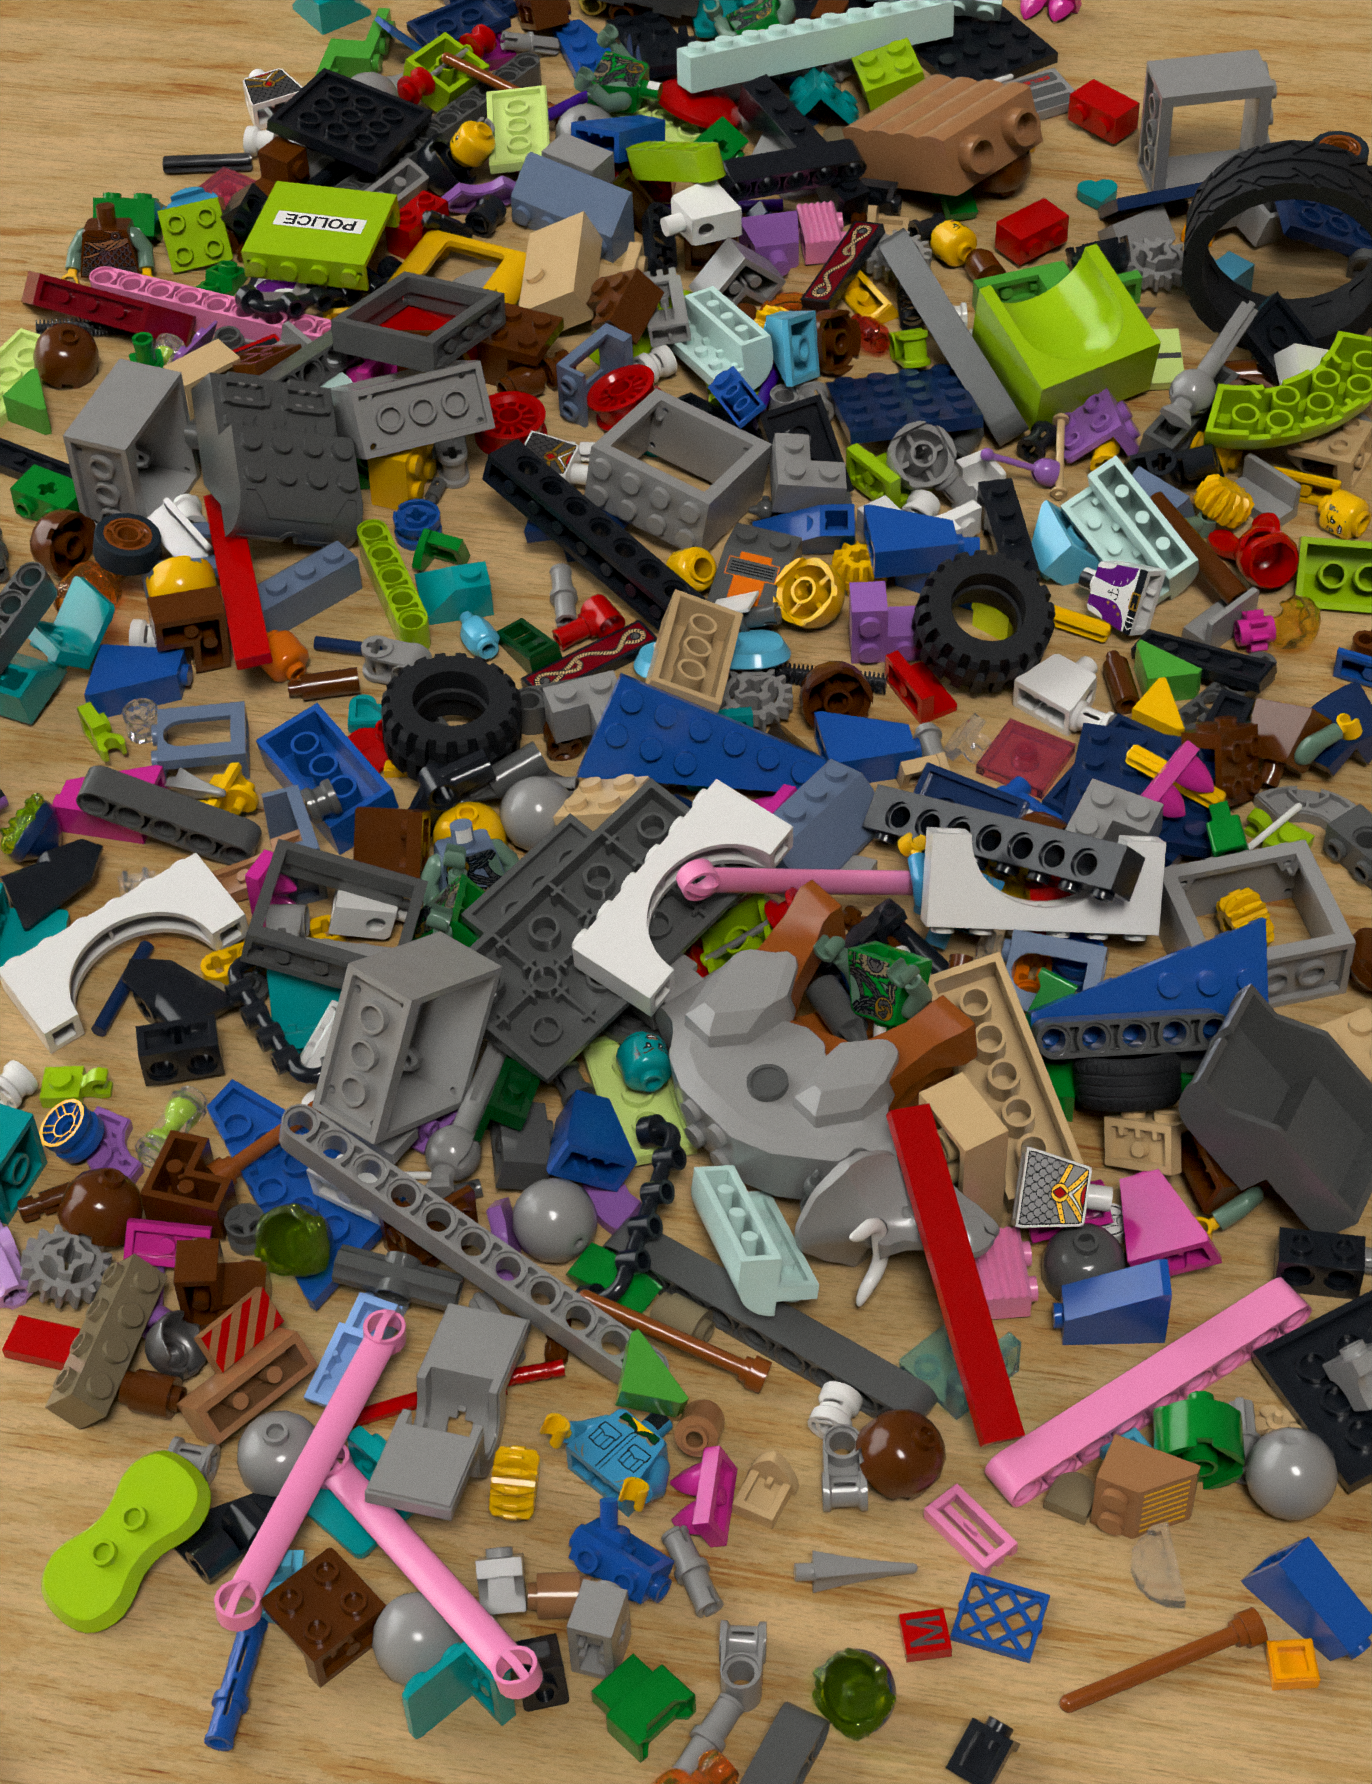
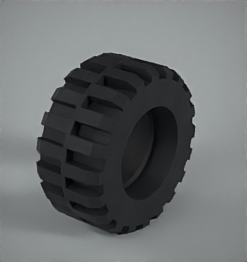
[912,550,1055,693]
[381,653,522,782]

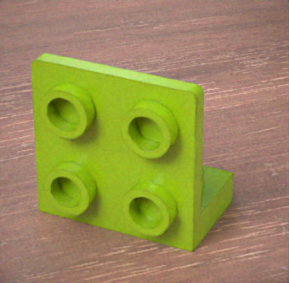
[157,197,234,273]
[846,443,933,508]

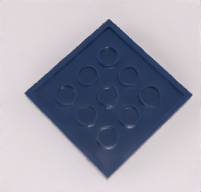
[1275,199,1372,258]
[825,364,984,445]
[1061,723,1215,858]

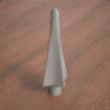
[165,767,226,799]
[794,1550,918,1593]

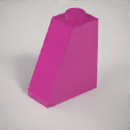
[52,765,167,844]
[1119,1169,1222,1276]

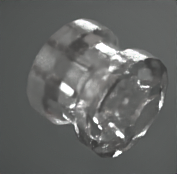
[122,698,158,744]

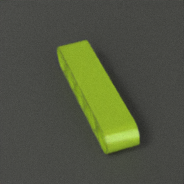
[626,141,726,183]
[357,519,431,649]

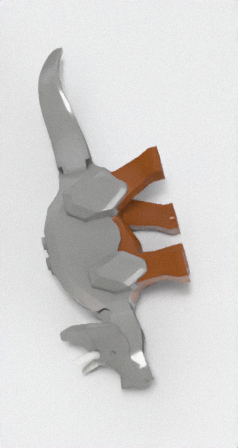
[628,880,1000,1307]

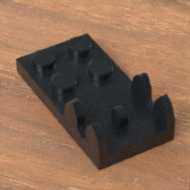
[605,10,696,79]

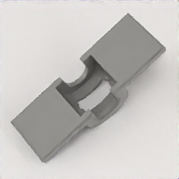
[365,1303,531,1521]

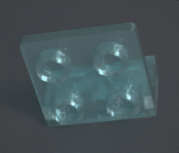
[899,1324,1022,1420]

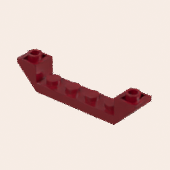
[21,271,196,347]

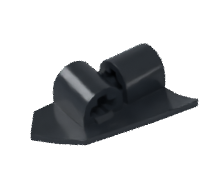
[1123,444,1225,489]
[0,839,103,932]
[122,959,240,1024]
[174,1493,277,1584]

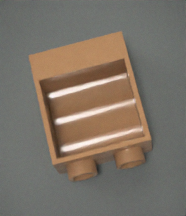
[842,74,1043,196]

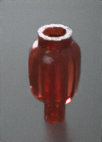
[851,313,890,354]

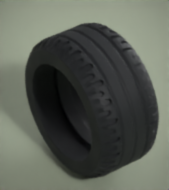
[1073,1052,1182,1112]

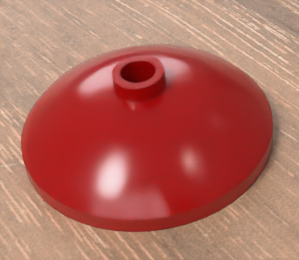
[658,79,742,129]

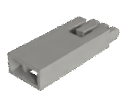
[643,267,691,347]

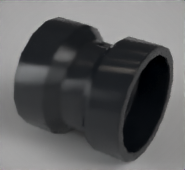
[465,194,507,238]

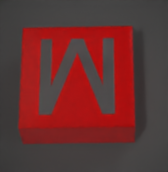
[898,1608,952,1663]

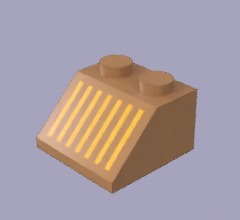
[1090,1434,1201,1539]

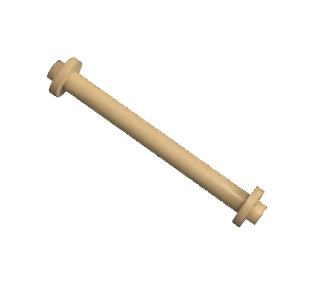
[1050,413,1070,500]

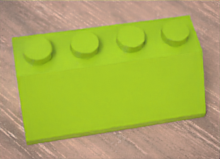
[1294,536,1372,613]

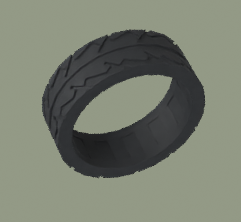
[1181,140,1372,350]

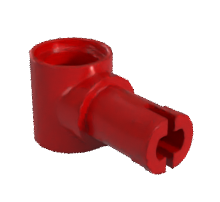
[552,594,625,651]

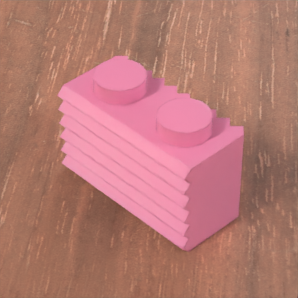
[796,200,847,265]
[974,1226,1038,1319]

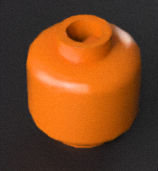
[261,630,309,683]

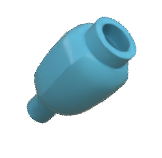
[459,611,500,659]

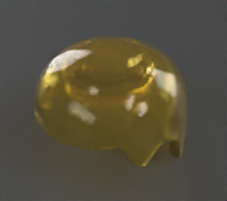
[1272,595,1321,650]

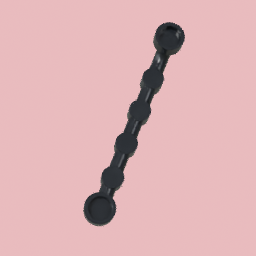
[235,256,402,318]
[224,945,325,1084]
[575,1114,687,1302]

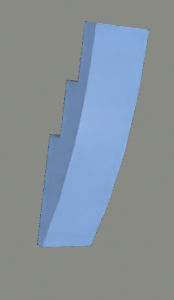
[304,1291,411,1408]

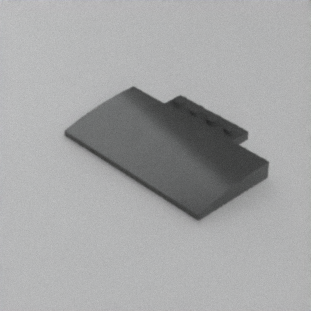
[461,778,756,1084]

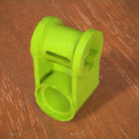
[888,328,931,368]

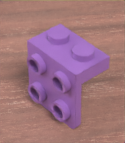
[1054,388,1141,463]

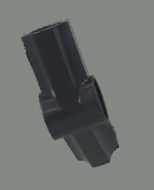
[408,748,496,838]

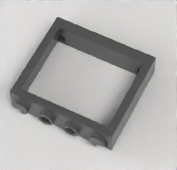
[331,271,506,372]
[240,838,428,990]

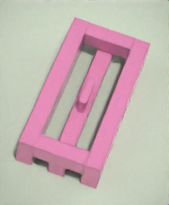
[924,1484,1018,1576]

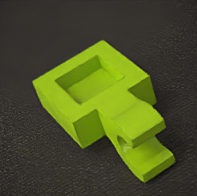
[77,702,127,762]
[1244,808,1315,848]
[39,1066,113,1108]

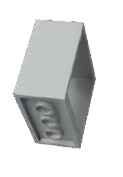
[1137,49,1277,192]
[63,359,201,525]
[331,360,495,460]
[584,388,772,550]
[1159,840,1356,1008]
[312,931,502,1145]

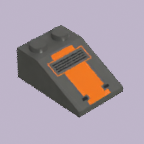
[707,522,802,631]

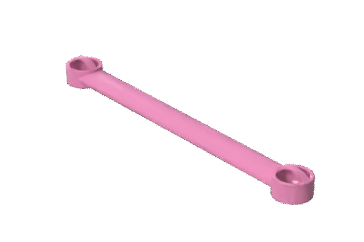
[676,859,913,901]
[214,1309,407,1632]
[321,1445,543,1699]

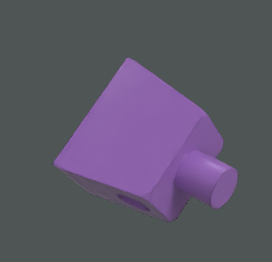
[739,210,799,276]

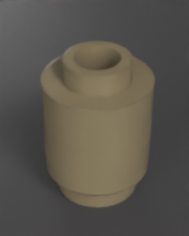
[650,1292,716,1342]

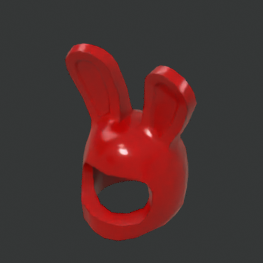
[1207,512,1299,589]

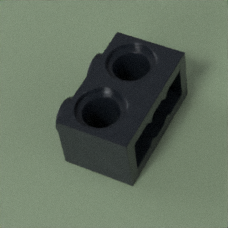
[220,182,268,242]
[135,1014,225,1087]
[1273,1227,1366,1300]

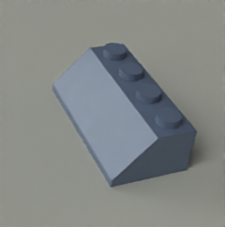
[511,152,635,263]
[223,540,362,635]
[773,759,875,869]

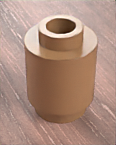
[674,1399,725,1457]
[528,1571,592,1619]

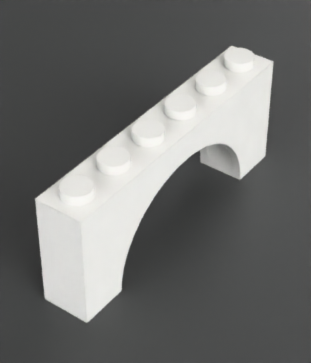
[572,779,793,1017]
[920,827,1166,941]
[0,853,248,1054]

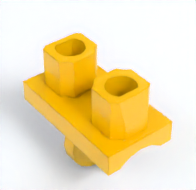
[198,762,259,816]

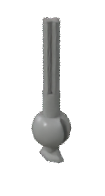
[1159,301,1258,430]
[424,1042,507,1199]

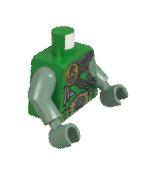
[703,0,796,37]
[574,24,663,113]
[412,843,485,947]
[813,935,933,1037]

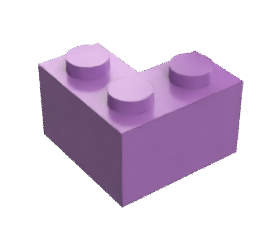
[849,581,922,664]

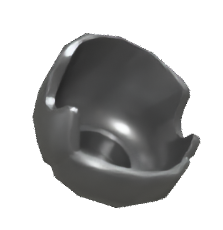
[145,1310,206,1380]

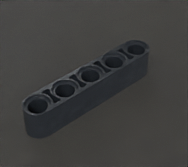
[717,139,867,202]

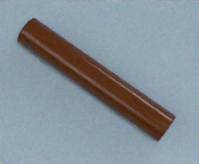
[1149,492,1248,605]

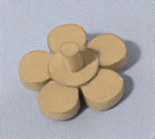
[1255,1405,1303,1435]

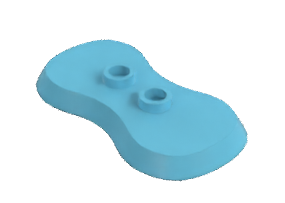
[633,630,791,678]

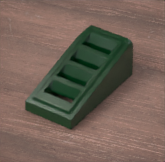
[497,618,562,674]

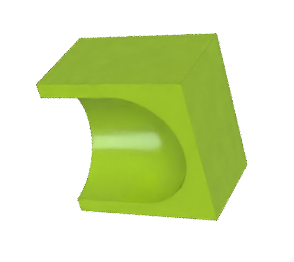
[972,243,1161,432]

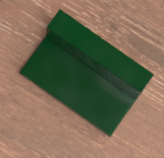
[473,1057,541,1142]

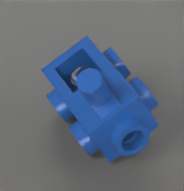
[568,1497,675,1604]

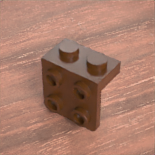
[1181,716,1262,807]

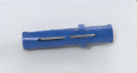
[204,1617,268,1751]

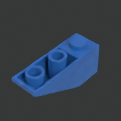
[708,366,767,429]
[752,504,856,554]

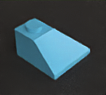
[764,310,820,387]
[1031,500,1100,586]

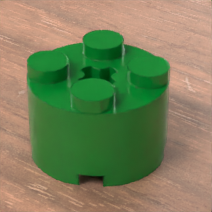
[1153,1391,1245,1490]

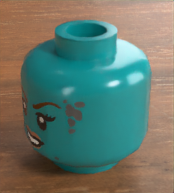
[616,1031,672,1092]

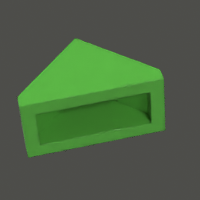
[3,368,52,435]
[1134,639,1202,701]
[615,1329,689,1418]

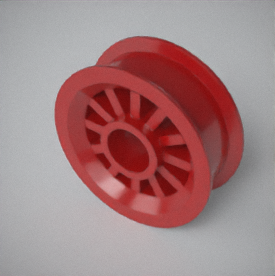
[587,364,662,431]
[475,391,547,454]

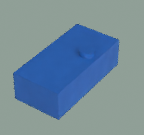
[256,703,399,855]

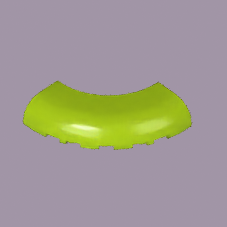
[1204,331,1372,450]

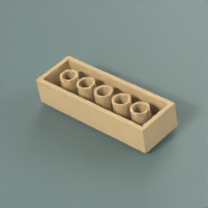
[928,952,1084,1213]

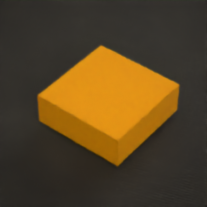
[1265,1638,1320,1691]

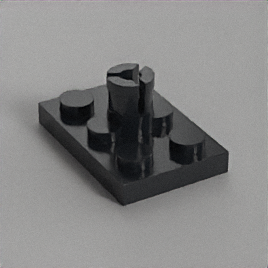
[1240,291,1321,386]
[756,394,854,492]

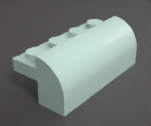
[667,286,773,390]
[1060,456,1199,604]
[691,1165,819,1316]

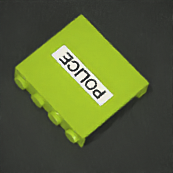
[241,181,400,291]

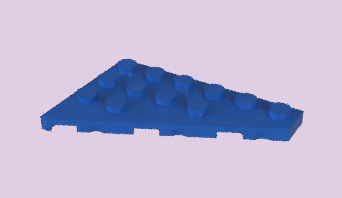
[206,1079,412,1311]

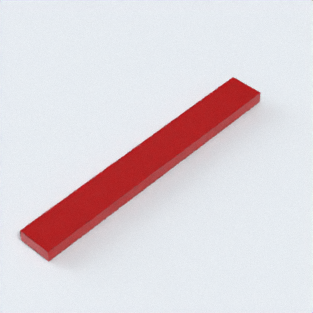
[203,494,273,670]
[886,1103,1025,1447]

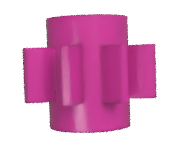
[1234,609,1276,653]

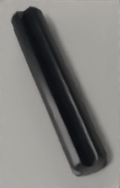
[162,153,253,174]

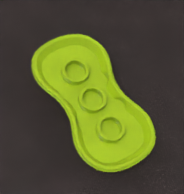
[41,1450,211,1633]

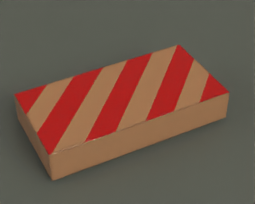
[194,1287,284,1373]

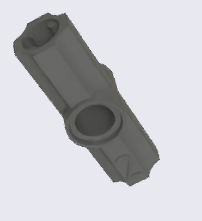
[332,1244,464,1311]

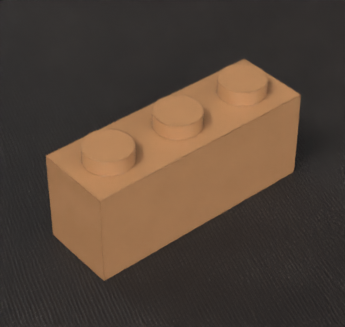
[176,1327,318,1445]

